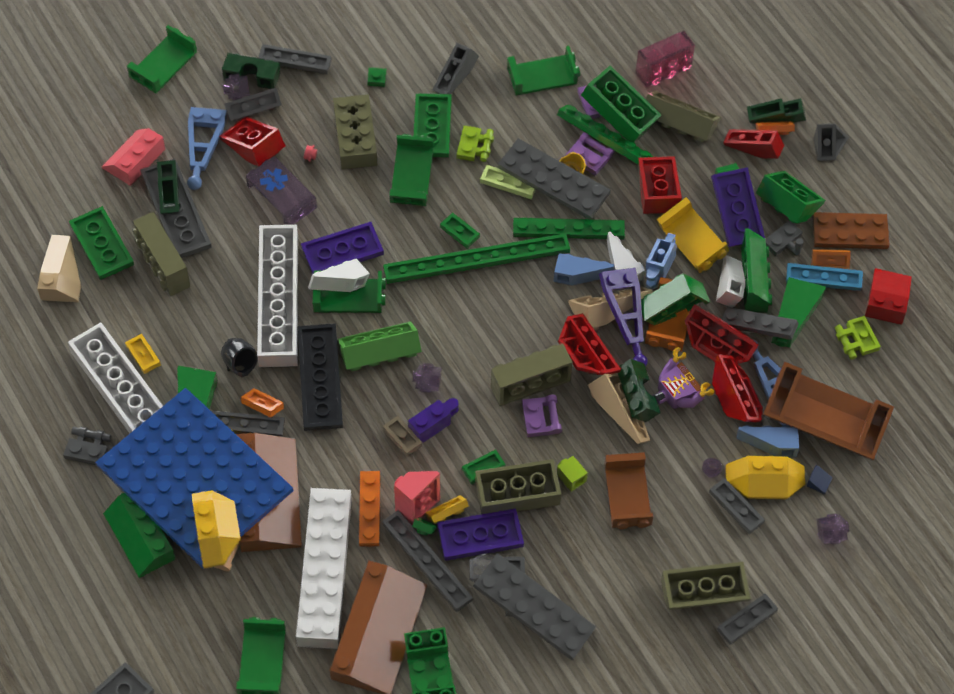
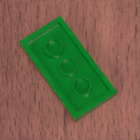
[414,93,452,158]
[69,206,134,280]

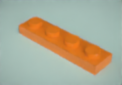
[359,471,380,547]

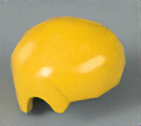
[560,152,586,175]

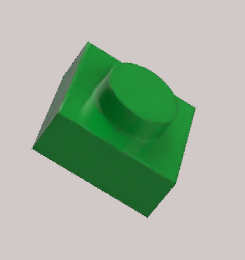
[367,67,387,87]
[412,518,437,536]

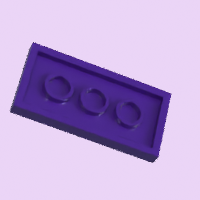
[711,167,765,248]
[301,222,384,275]
[437,509,524,561]

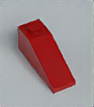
[723,129,785,159]

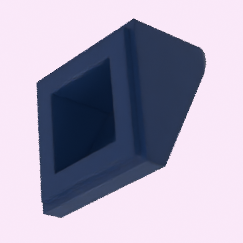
[807,465,833,495]

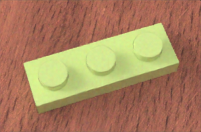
[480,165,536,199]

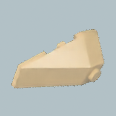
[37,235,81,302]
[568,287,653,330]
[588,373,650,444]

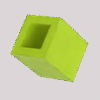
[557,456,588,492]

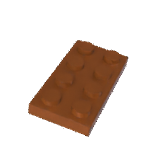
[812,212,890,249]

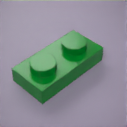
[440,212,480,249]

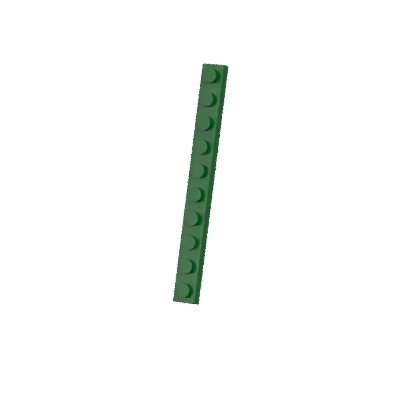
[383,233,570,284]

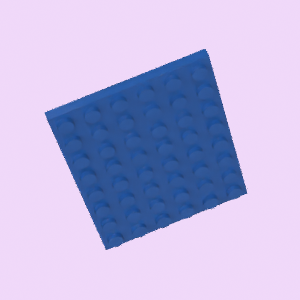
[95,388,294,569]

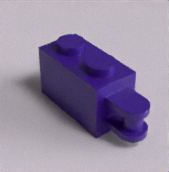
[408,398,459,443]

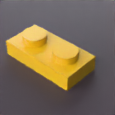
[125,334,161,374]
[425,495,469,523]

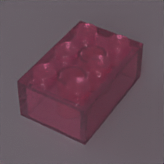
[635,30,695,88]

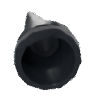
[221,338,258,377]

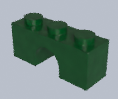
[222,53,280,89]
[618,359,661,422]

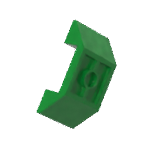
[404,627,456,694]

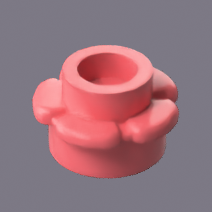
[304,145,318,162]

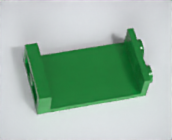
[127,25,197,94]
[507,46,580,96]
[389,134,434,206]
[312,270,386,313]
[236,617,286,694]

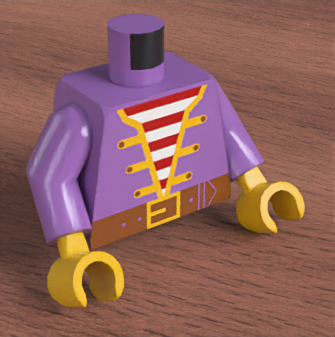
[653,347,714,409]

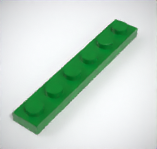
[557,105,654,165]
[513,217,625,240]

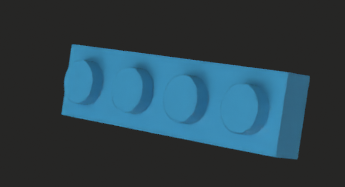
[786,263,863,291]

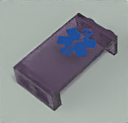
[246,156,317,225]

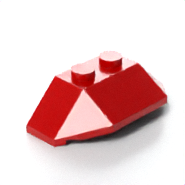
[685,304,759,364]
[558,313,621,375]
[712,355,763,422]

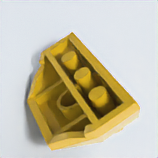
[725,456,805,499]
[192,490,241,569]

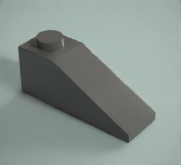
[432,43,479,94]

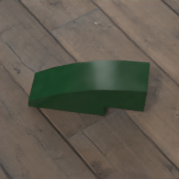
[747,98,806,124]
[157,160,179,214]

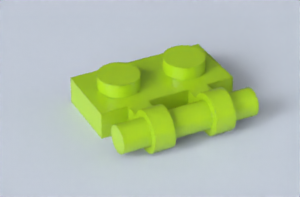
[456,125,494,162]
[834,316,881,360]

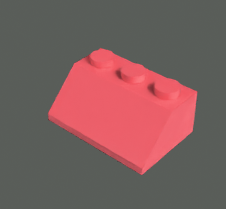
[102,128,165,186]
[394,471,440,525]

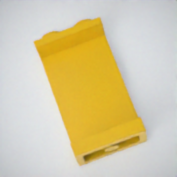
[657,197,729,273]

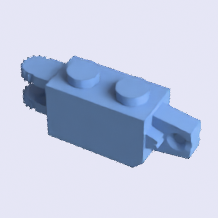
[646,233,677,289]

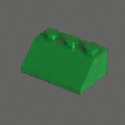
[756,171,826,223]

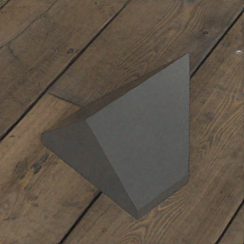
[814,123,849,161]

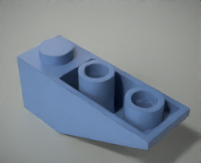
[553,253,614,285]
[737,425,799,457]

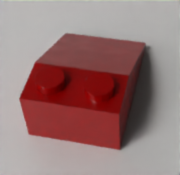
[219,116,285,167]
[638,156,682,214]
[865,268,912,325]

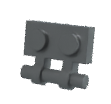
[63,426,111,465]

